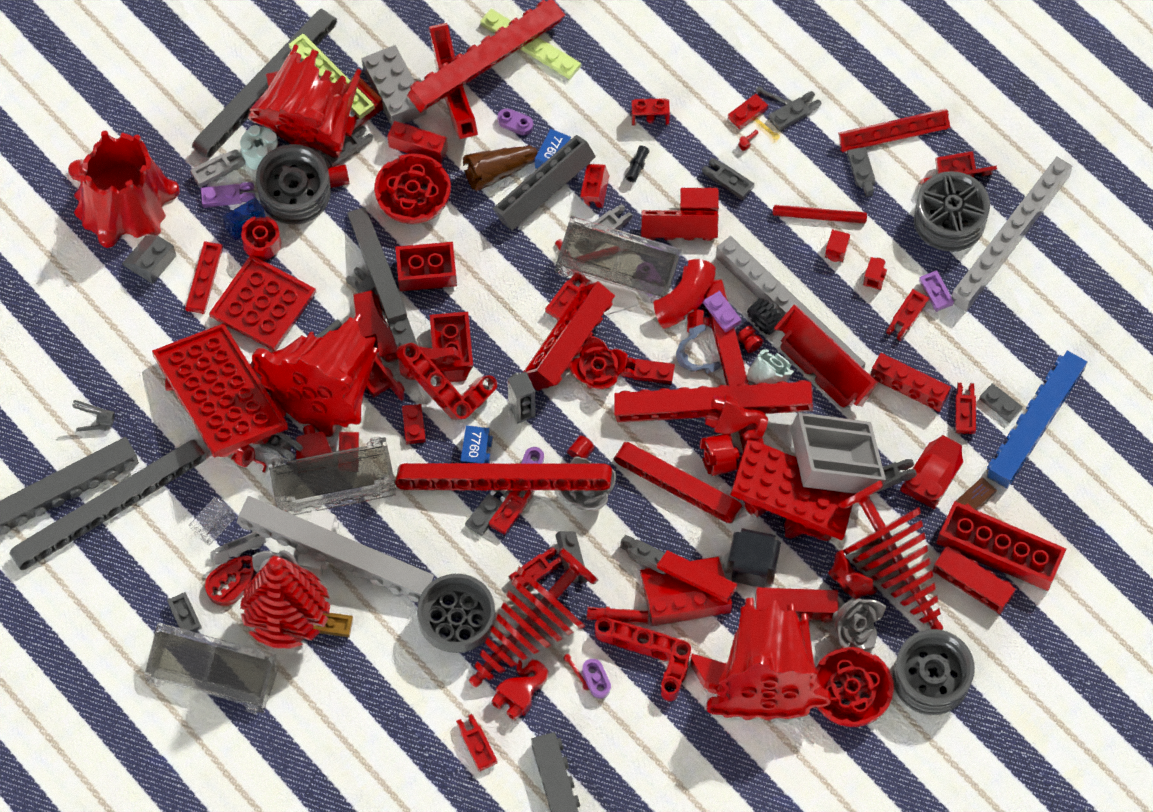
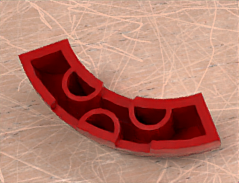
[653,259,716,329]

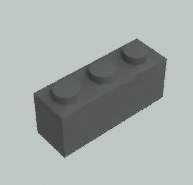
[507,372,536,424]

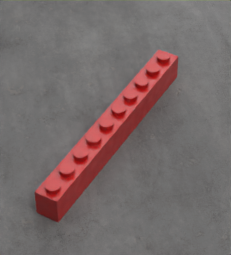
[407,0,565,113]
[614,380,813,423]

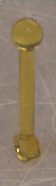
[753,117,780,140]

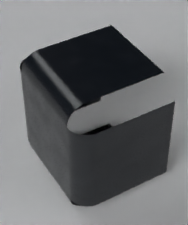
[726,528,781,588]

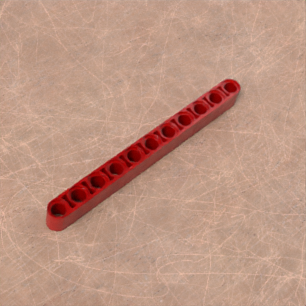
[704,279,764,450]
[395,463,612,491]

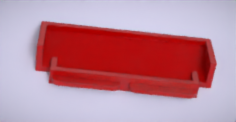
[774,304,878,408]

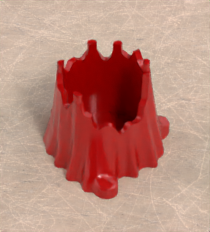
[248,44,362,158]
[68,131,180,248]
[252,314,379,437]
[706,597,831,720]

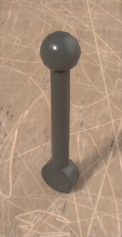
[756,87,792,105]

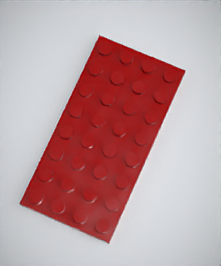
[152,323,288,458]

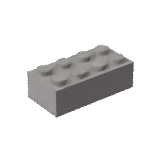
[361,45,427,126]

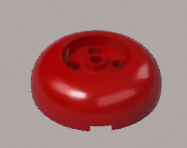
[374,154,451,224]
[816,647,894,727]

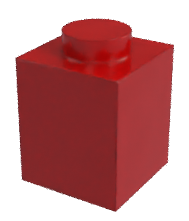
[825,229,851,262]

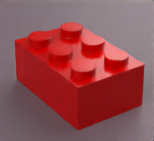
[395,242,457,291]

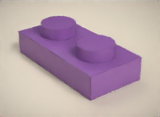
[919,270,954,312]
[703,291,742,333]

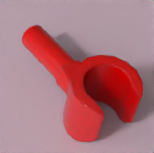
[738,130,759,151]

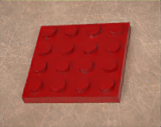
[209,255,316,351]

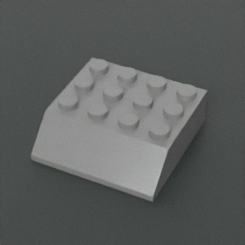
[790,412,886,493]

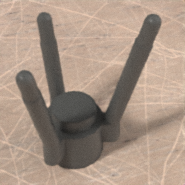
[72,400,115,431]

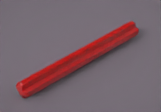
[773,204,867,224]

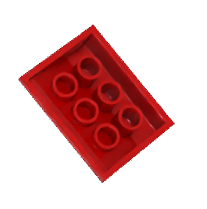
[640,556,732,627]

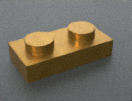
[313,613,353,637]

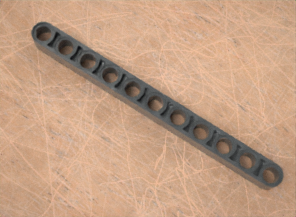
[192,8,337,159]
[9,440,207,570]

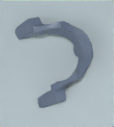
[676,325,721,374]

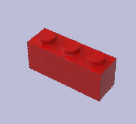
[387,120,448,164]

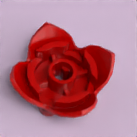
[570,336,628,389]
[828,550,878,599]

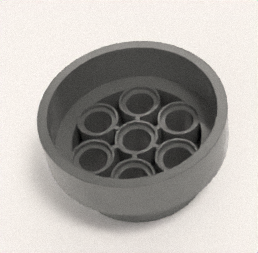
[417,574,495,653]

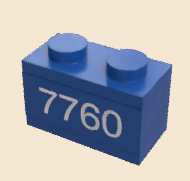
[535,129,571,169]
[460,425,493,463]

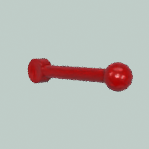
[563,654,589,690]

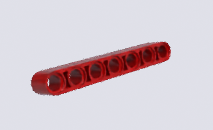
[613,442,742,524]

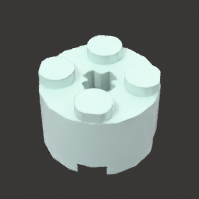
[240,125,278,170]
[746,349,794,384]

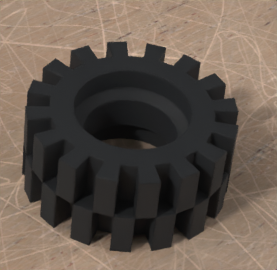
[747,298,782,335]

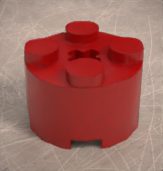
[241,216,281,261]
[700,434,739,476]

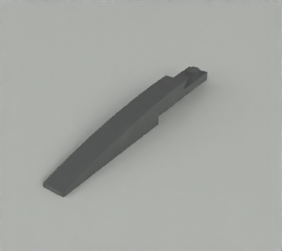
[347,207,418,356]

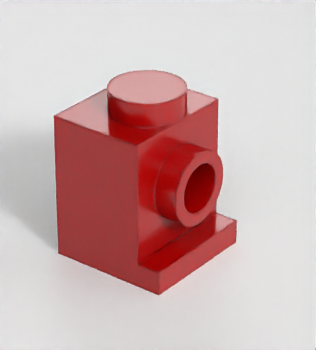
[863,257,887,290]

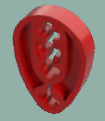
[205,556,255,606]

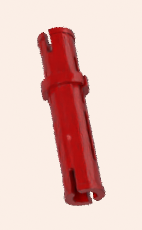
[587,606,648,624]

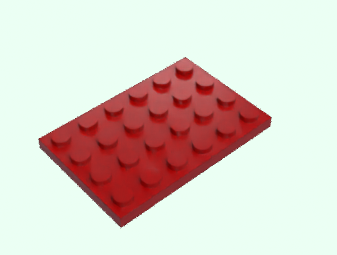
[730,439,856,541]

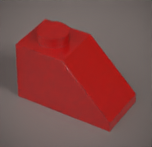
[690,654,727,694]

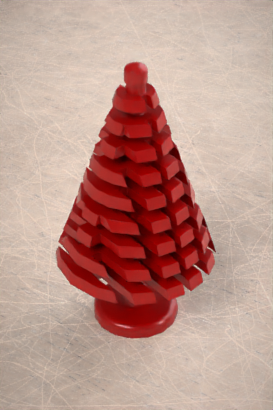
[839,480,944,630]
[469,548,599,687]
[240,556,330,648]

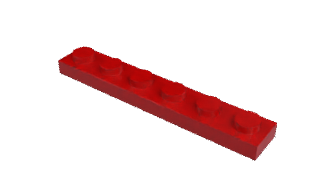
[838,109,950,152]

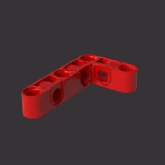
[396,343,497,420]
[595,617,691,701]

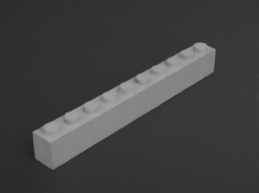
[952,156,1072,312]
[716,235,865,369]
[237,496,434,602]

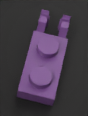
[201,182,255,208]

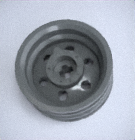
[256,144,331,225]
[914,171,990,252]
[892,629,975,715]

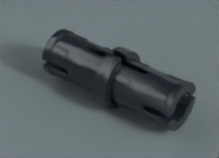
[625,145,650,182]

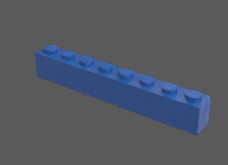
[987,350,1088,489]

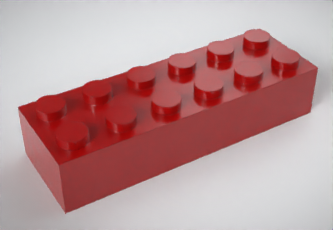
[523,281,615,391]
[936,501,1067,592]

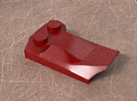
[430,312,473,382]
[900,435,964,510]

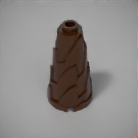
[463,145,538,192]

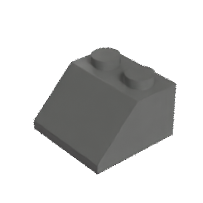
[122,235,176,284]

